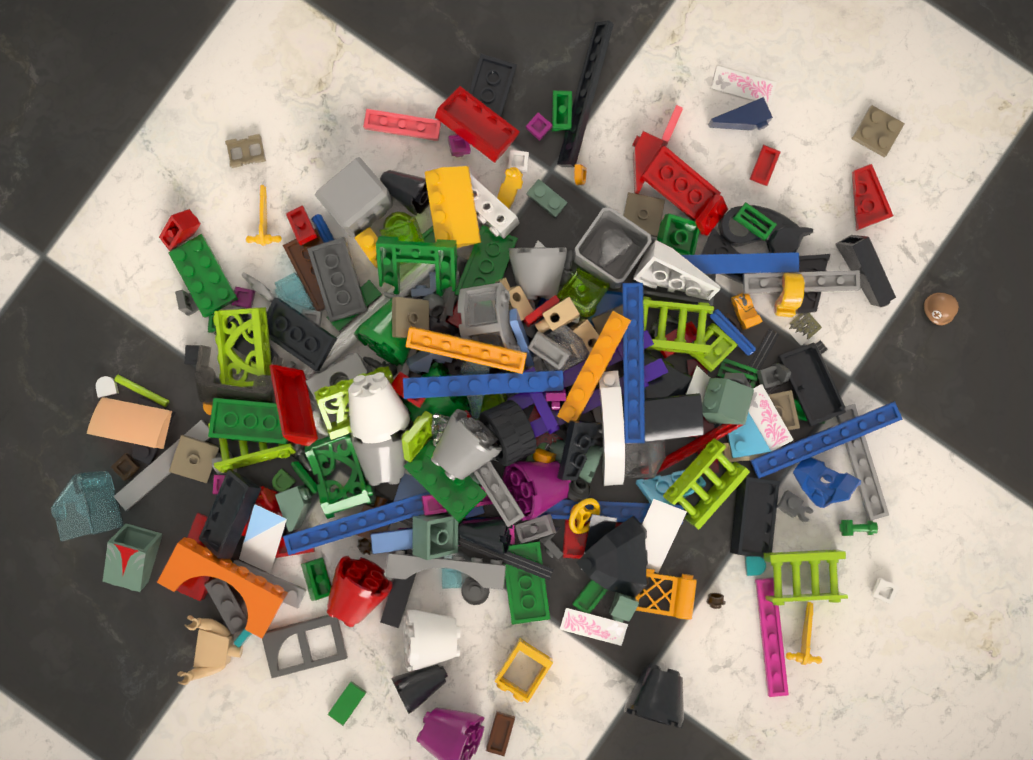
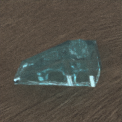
[461,361,491,420]

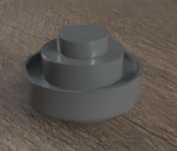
[568,477,591,502]
[461,577,490,605]

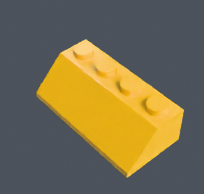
[425,166,481,248]

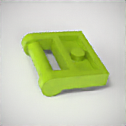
[689,323,738,372]

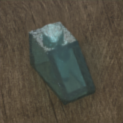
[274,272,315,310]

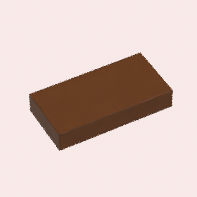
[486,711,515,757]

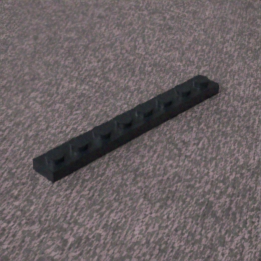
[557,20,614,167]

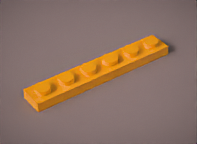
[557,311,631,423]
[406,326,527,374]

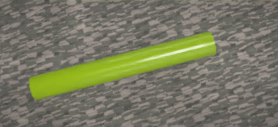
[114,375,169,407]

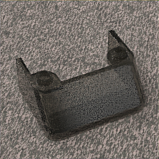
[195,345,283,405]

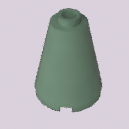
[549,439,603,483]

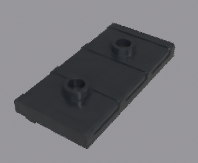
[778,342,846,427]

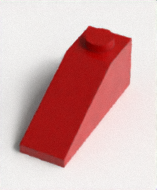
[632,131,664,194]

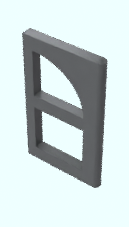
[262,615,348,678]

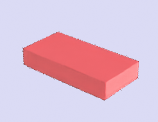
[661,105,683,146]

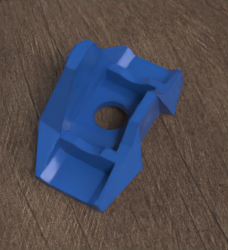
[793,457,861,508]

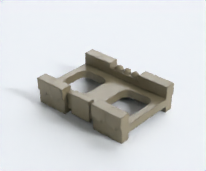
[225,134,266,168]

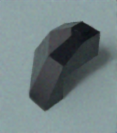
[623,349,692,399]
[576,516,648,597]

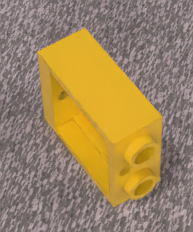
[495,638,553,703]

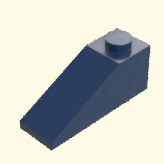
[708,97,773,130]

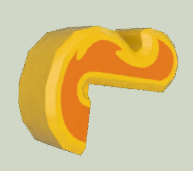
[774,273,805,318]

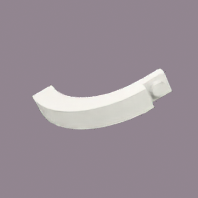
[599,371,625,486]

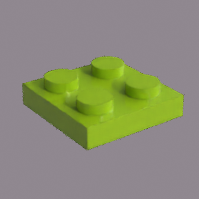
[401,411,434,463]

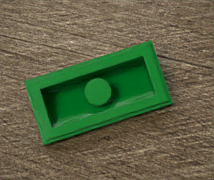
[552,90,572,131]
[301,557,331,601]

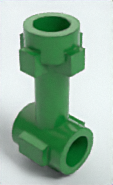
[839,520,878,536]

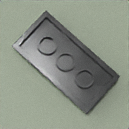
[308,237,368,322]

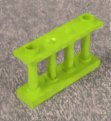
[643,297,714,356]
[208,423,296,473]
[663,439,750,530]
[764,550,848,606]

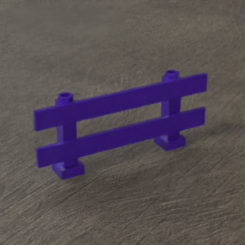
[507,330,668,438]

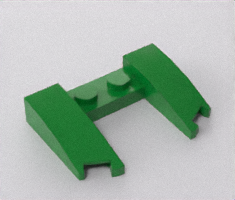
[376,236,457,296]

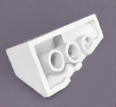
[633,240,720,300]

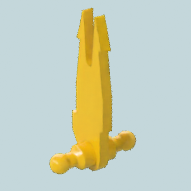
[497,167,523,210]
[246,185,282,246]
[786,602,822,665]

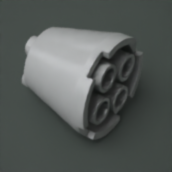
[509,247,567,300]
[431,409,502,480]
[351,426,410,486]

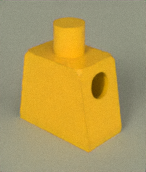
[354,227,378,269]

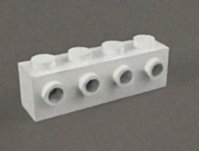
[470,174,519,239]

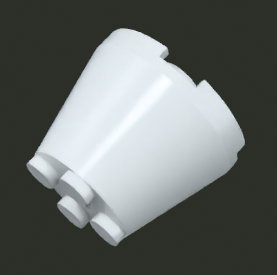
[348,372,410,443]
[403,609,460,671]

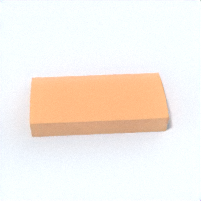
[87,397,172,449]

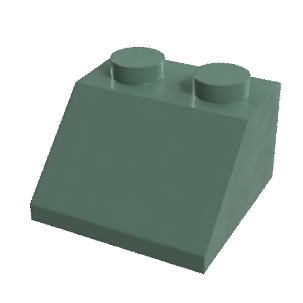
[702,378,754,425]
[275,485,312,532]
[413,514,458,560]

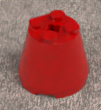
[327,556,393,627]

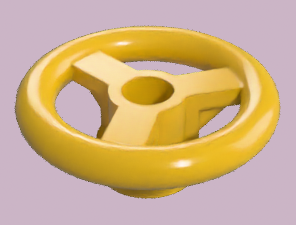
[569,498,600,534]

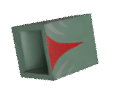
[103,523,162,592]

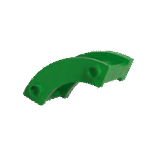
[305,433,374,519]

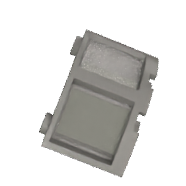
[458,282,521,370]

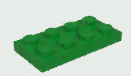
[455,225,518,309]
[168,234,238,318]
[208,398,288,444]
[404,440,487,523]
[503,541,550,625]

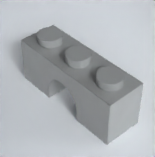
[306,353,369,402]

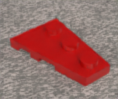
[852,164,894,231]

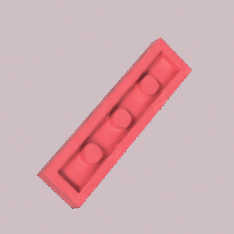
[363,109,441,141]

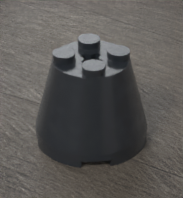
[624,663,684,729]

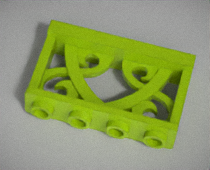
[213,307,273,388]
[314,366,399,440]

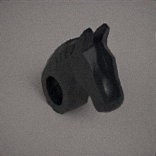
[718,205,814,273]

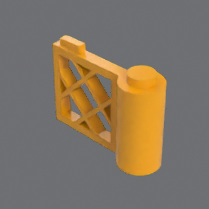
[635,568,697,620]

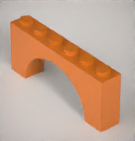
[157,537,288,638]

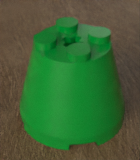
[354,298,411,366]
[401,362,470,425]

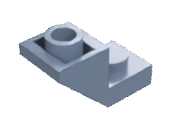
[411,270,436,299]
[406,351,453,373]

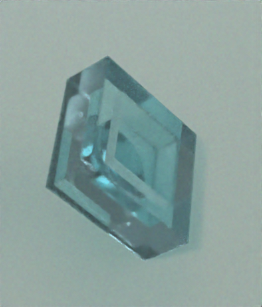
[442,568,462,589]

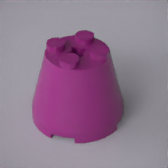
[503,461,571,521]
[416,708,485,760]

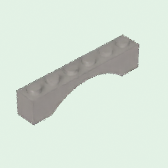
[386,550,507,590]

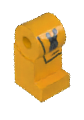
[731,293,762,331]

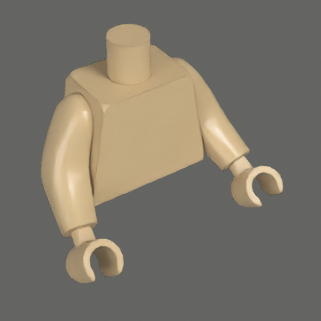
[177,615,243,685]

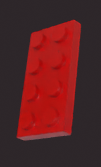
[640,145,721,221]

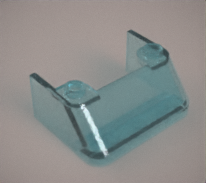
[51,471,123,542]

